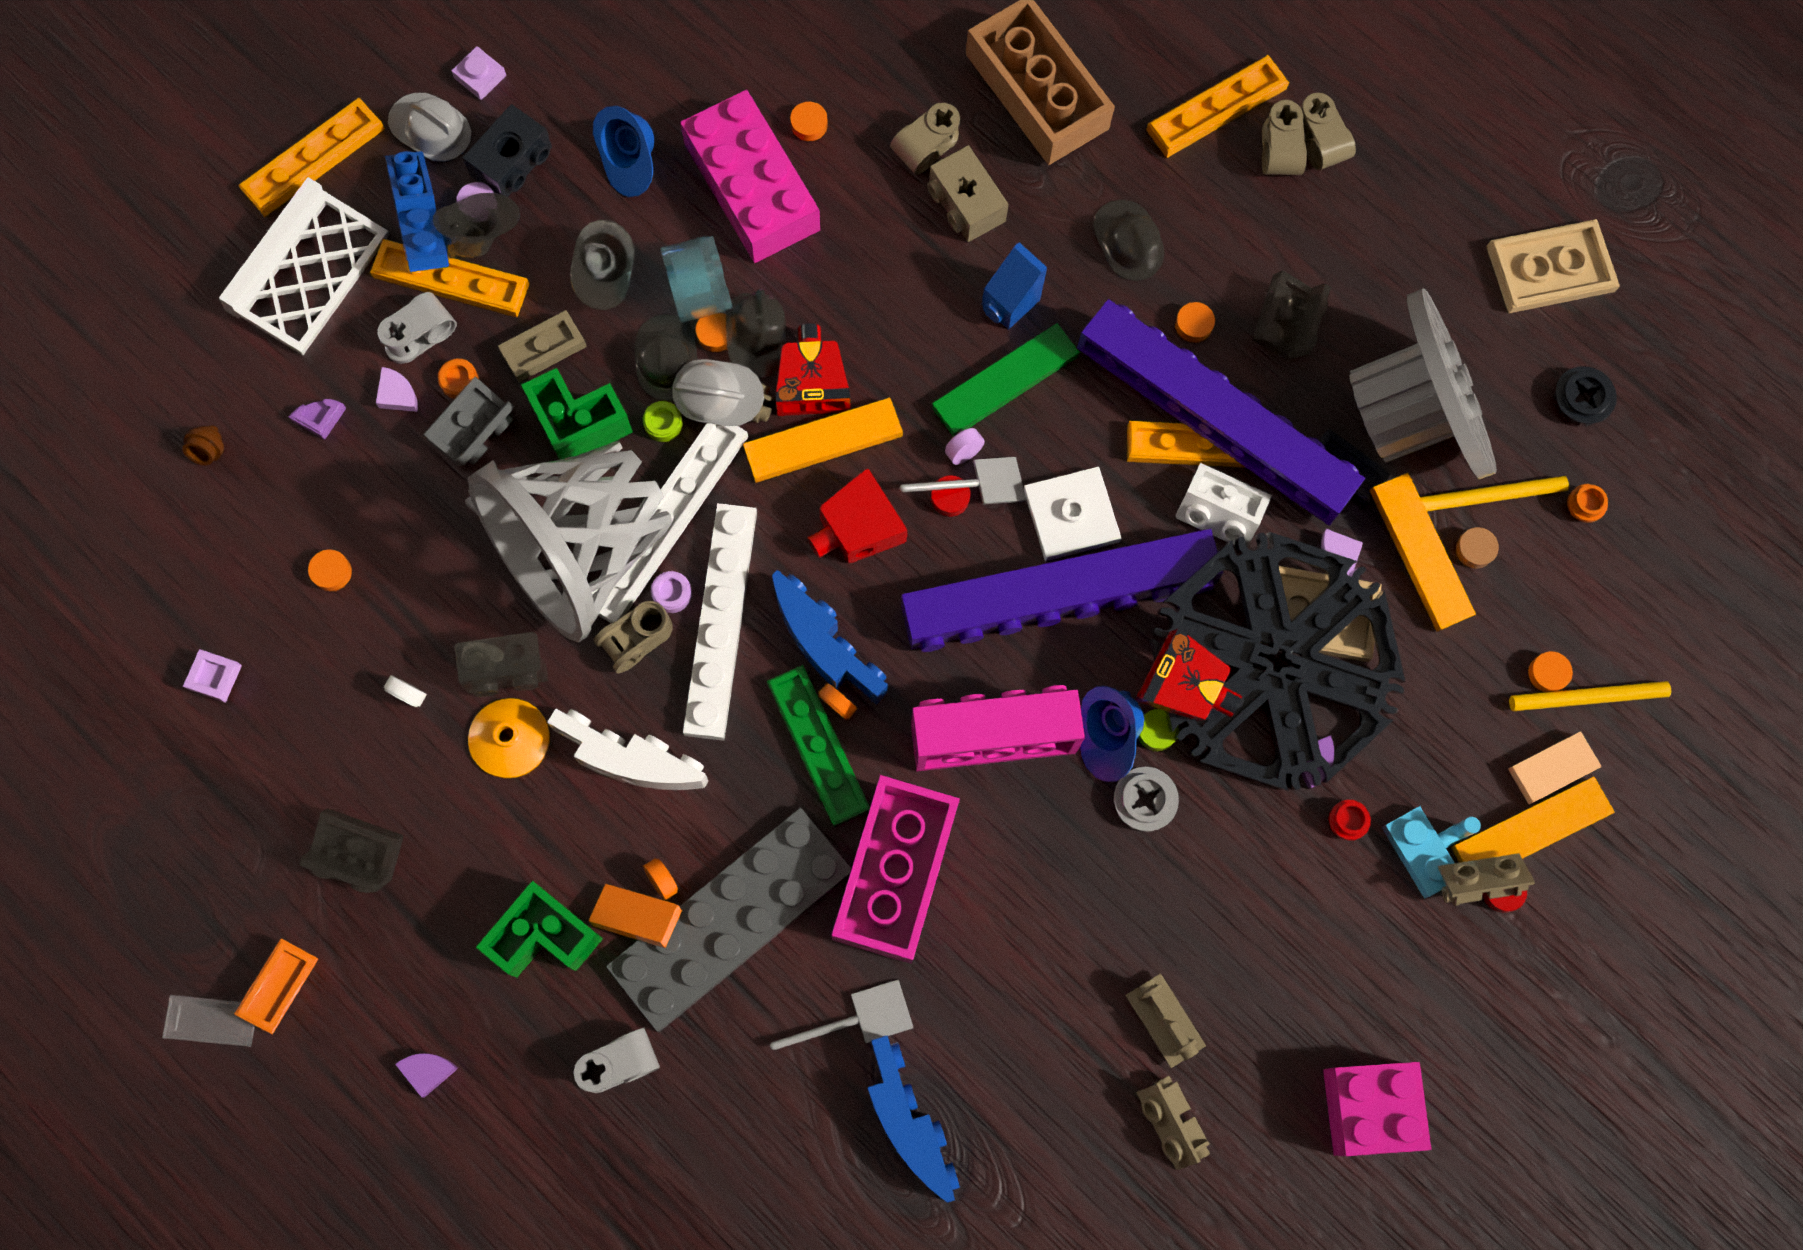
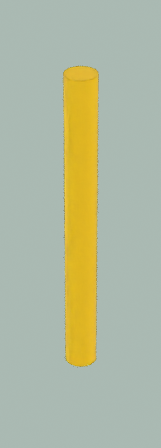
[1420,476,1569,511]
[1509,681,1671,711]

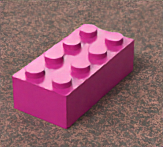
[680,90,820,264]
[911,685,1085,772]
[832,775,960,964]

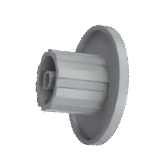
[1349,288,1497,479]

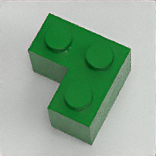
[521,368,633,460]
[476,881,603,978]

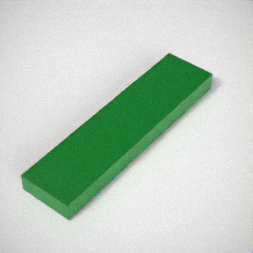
[932,323,1079,437]
[766,665,870,828]

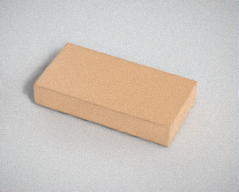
[1508,731,1602,804]

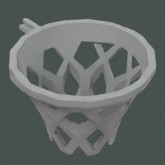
[465,441,672,643]

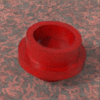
[1329,800,1371,841]

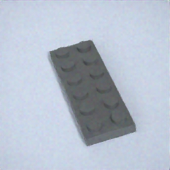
[606,808,852,1033]

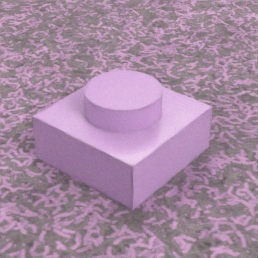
[452,46,506,100]
[183,649,242,703]

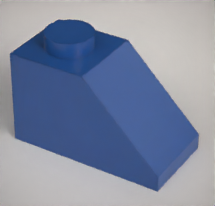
[982,242,1047,330]

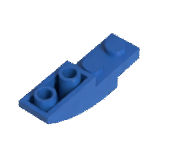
[385,151,449,272]
[772,570,888,705]
[867,1035,960,1203]

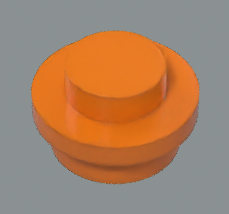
[1567,484,1608,523]

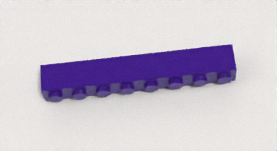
[1077,299,1365,526]
[901,529,1223,652]

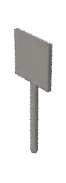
[899,457,1026,505]
[770,979,914,1050]

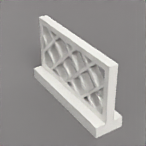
[219,177,389,355]

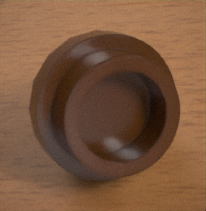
[182,425,224,466]

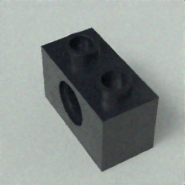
[463,104,552,201]

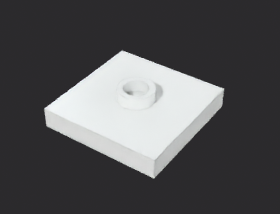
[1024,467,1122,562]

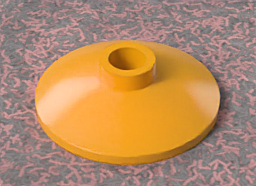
[468,698,550,778]

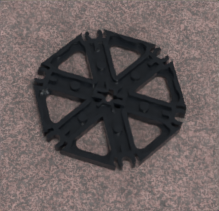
[1150,532,1406,791]

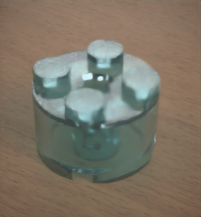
[660,236,733,323]

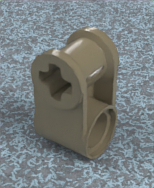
[1302,93,1356,171]
[1261,100,1307,175]
[890,103,960,175]
[593,601,673,674]

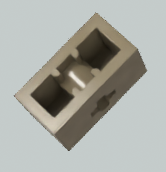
[927,145,1009,242]

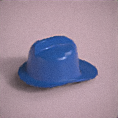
[593,105,654,197]
[1080,686,1144,782]

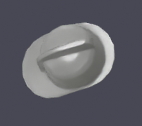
[388,93,471,162]
[673,359,764,426]

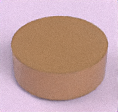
[1456,527,1499,569]

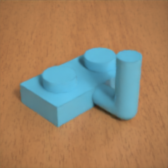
[1381,806,1481,899]

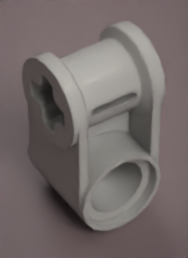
[378,292,457,364]
[573,1028,660,1093]

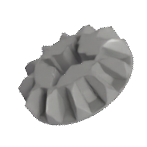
[1113,767,1179,832]

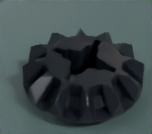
[1553,366,1617,427]

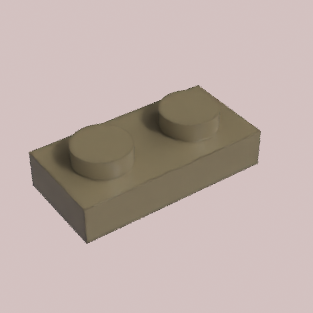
[498,310,587,383]

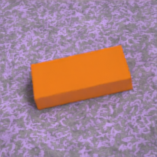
[589,884,682,948]
[234,939,318,1035]

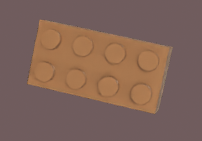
[966,0,1115,165]

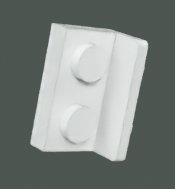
[1176,463,1272,547]

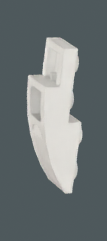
[547,709,708,790]

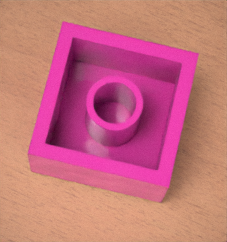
[1323,1062,1432,1156]

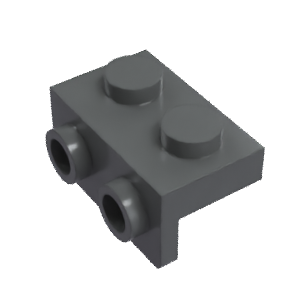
[422,377,515,467]

